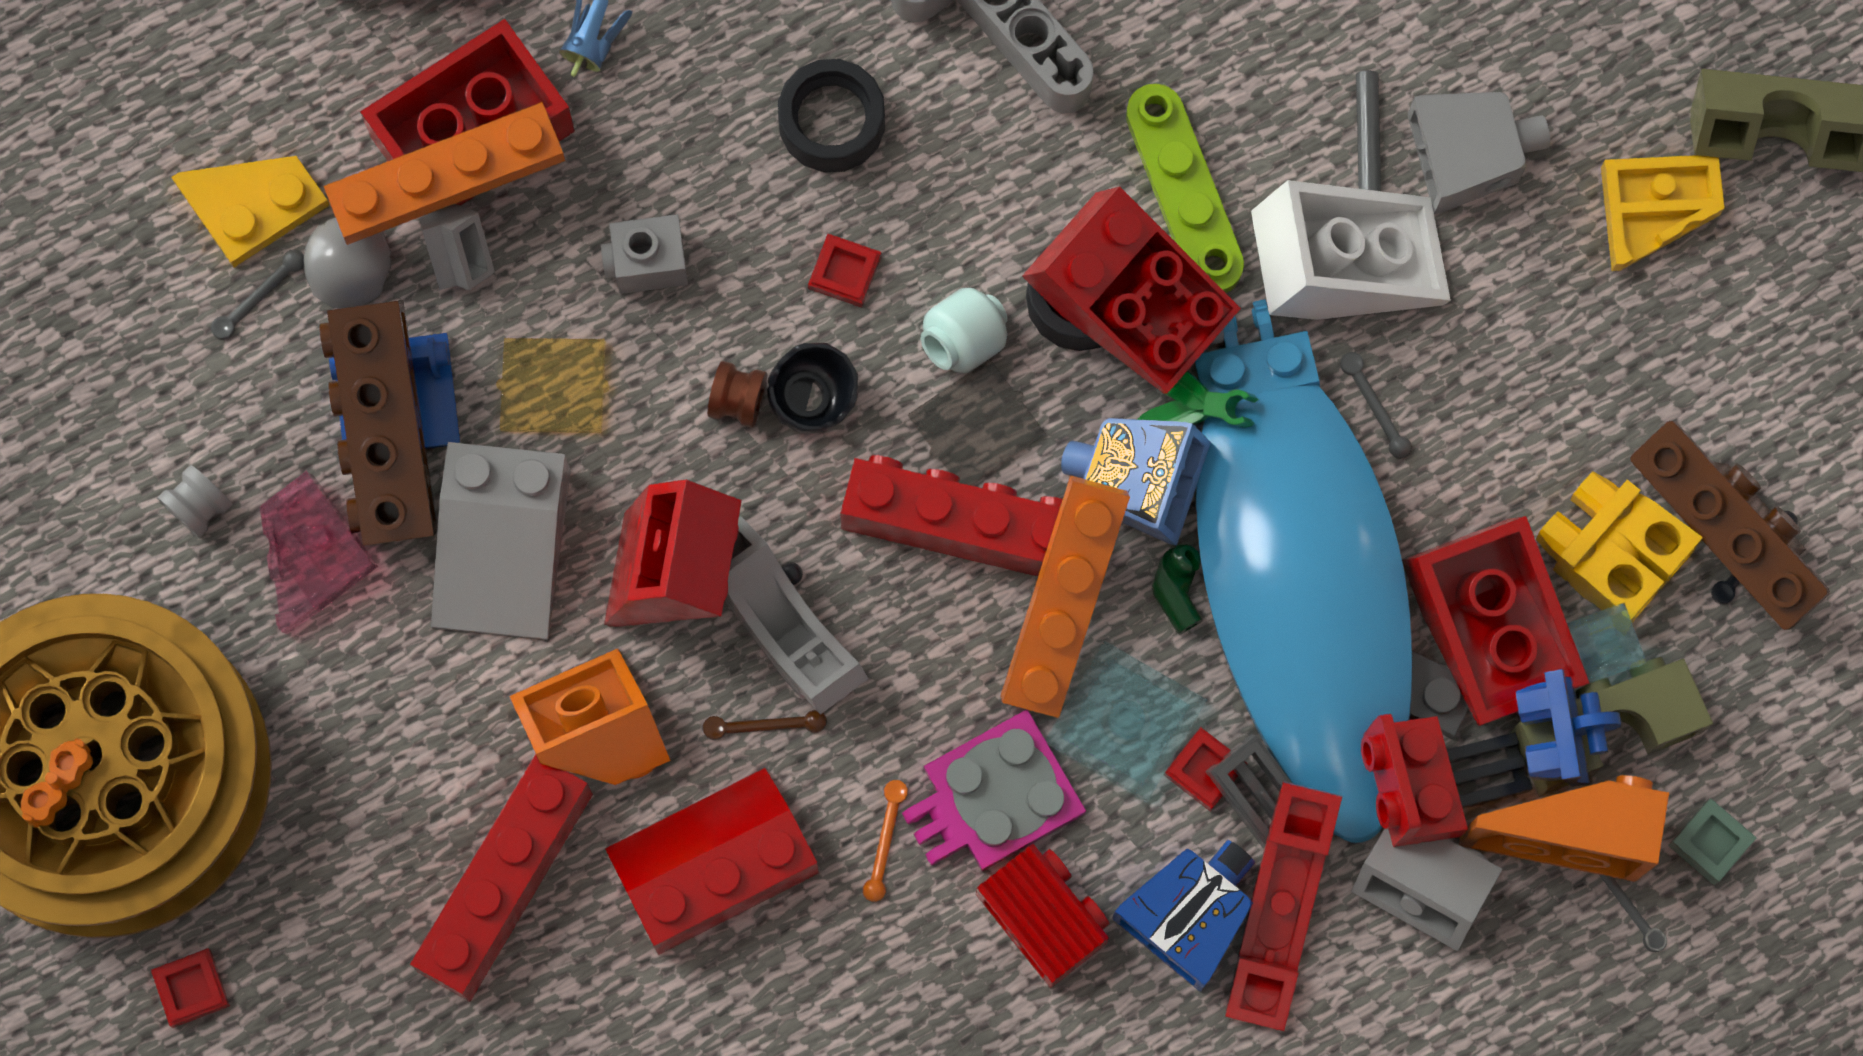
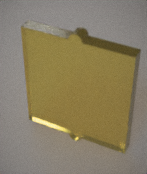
[496,338,610,433]

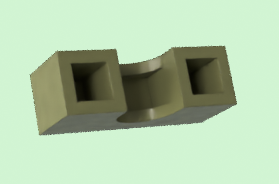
[1690,68,1863,172]
[1511,657,1713,797]

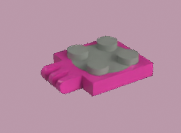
[902,709,1086,872]

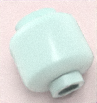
[921,288,1007,373]

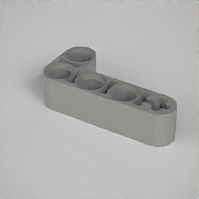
[891,0,1094,113]

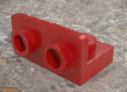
[1361,714,1468,847]

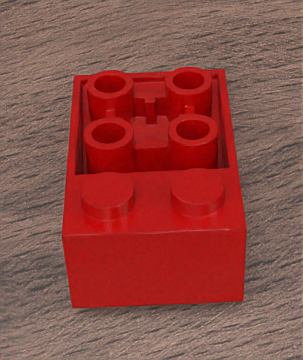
[1022,186,1241,394]
[604,479,742,627]

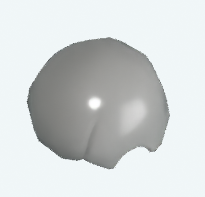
[303,218,391,308]

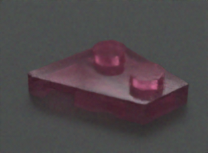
[260,471,378,634]

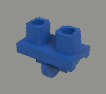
[1516,669,1621,787]

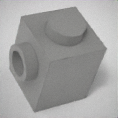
[601,214,688,294]

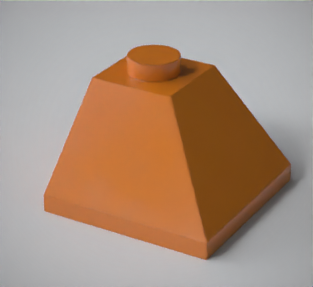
[509,648,671,785]

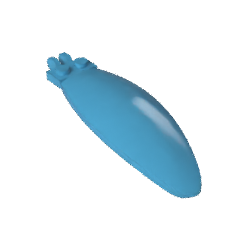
[1195,299,1412,843]

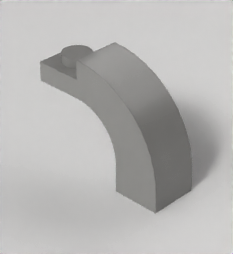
[725,516,868,715]

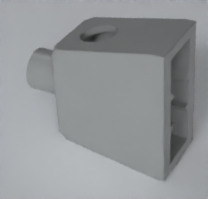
[1407,92,1550,214]

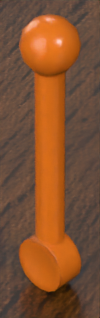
[863,780,908,902]

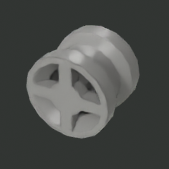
[157,464,233,538]

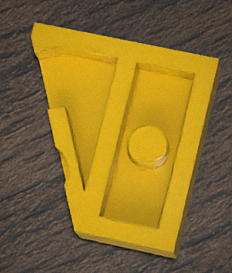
[1601,155,1725,271]
[171,156,330,268]

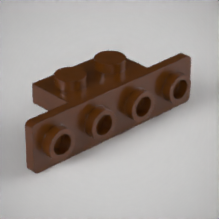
[1630,421,1830,630]

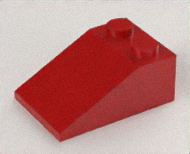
[1402,516,1590,726]

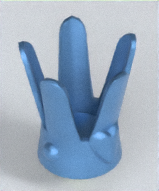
[559,0,633,77]

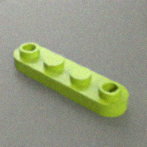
[1126,84,1244,293]

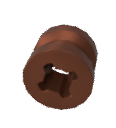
[707,361,768,428]

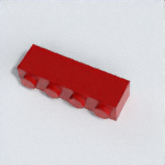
[410,754,593,1002]

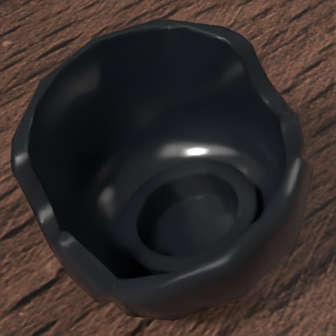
[767,343,858,434]

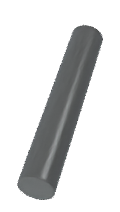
[1356,70,1381,191]

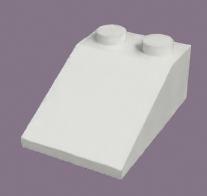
[1251,180,1451,320]

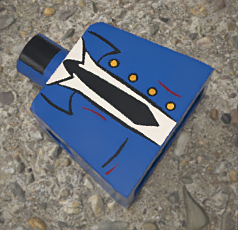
[1112,840,1255,992]

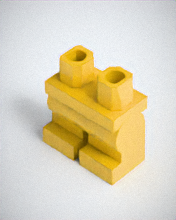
[1536,471,1703,633]

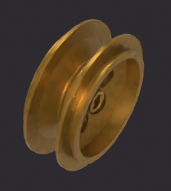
[0,594,272,938]

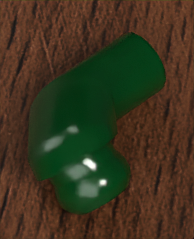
[1152,544,1203,635]

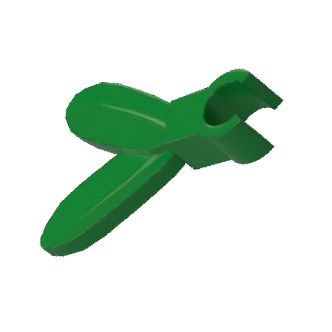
[1137,371,1259,428]

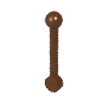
[703,710,827,740]

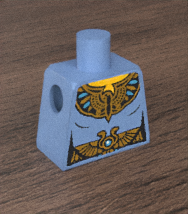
[1061,418,1211,546]

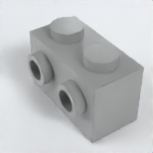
[1351,829,1503,951]

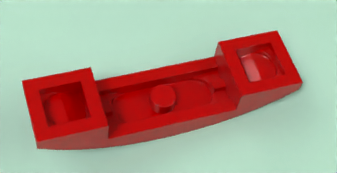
[1225,781,1342,1031]

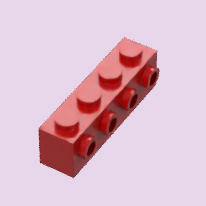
[840,455,1063,577]

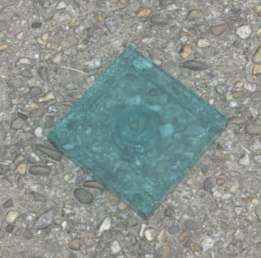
[1045,640,1207,803]

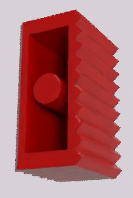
[976,844,1110,989]

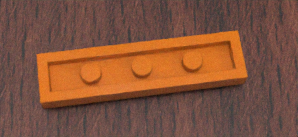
[323,102,565,245]
[1000,475,1130,718]

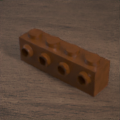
[319,300,438,546]

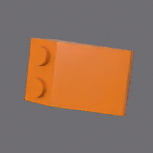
[1459,775,1669,882]

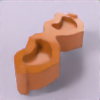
[21,738,93,828]

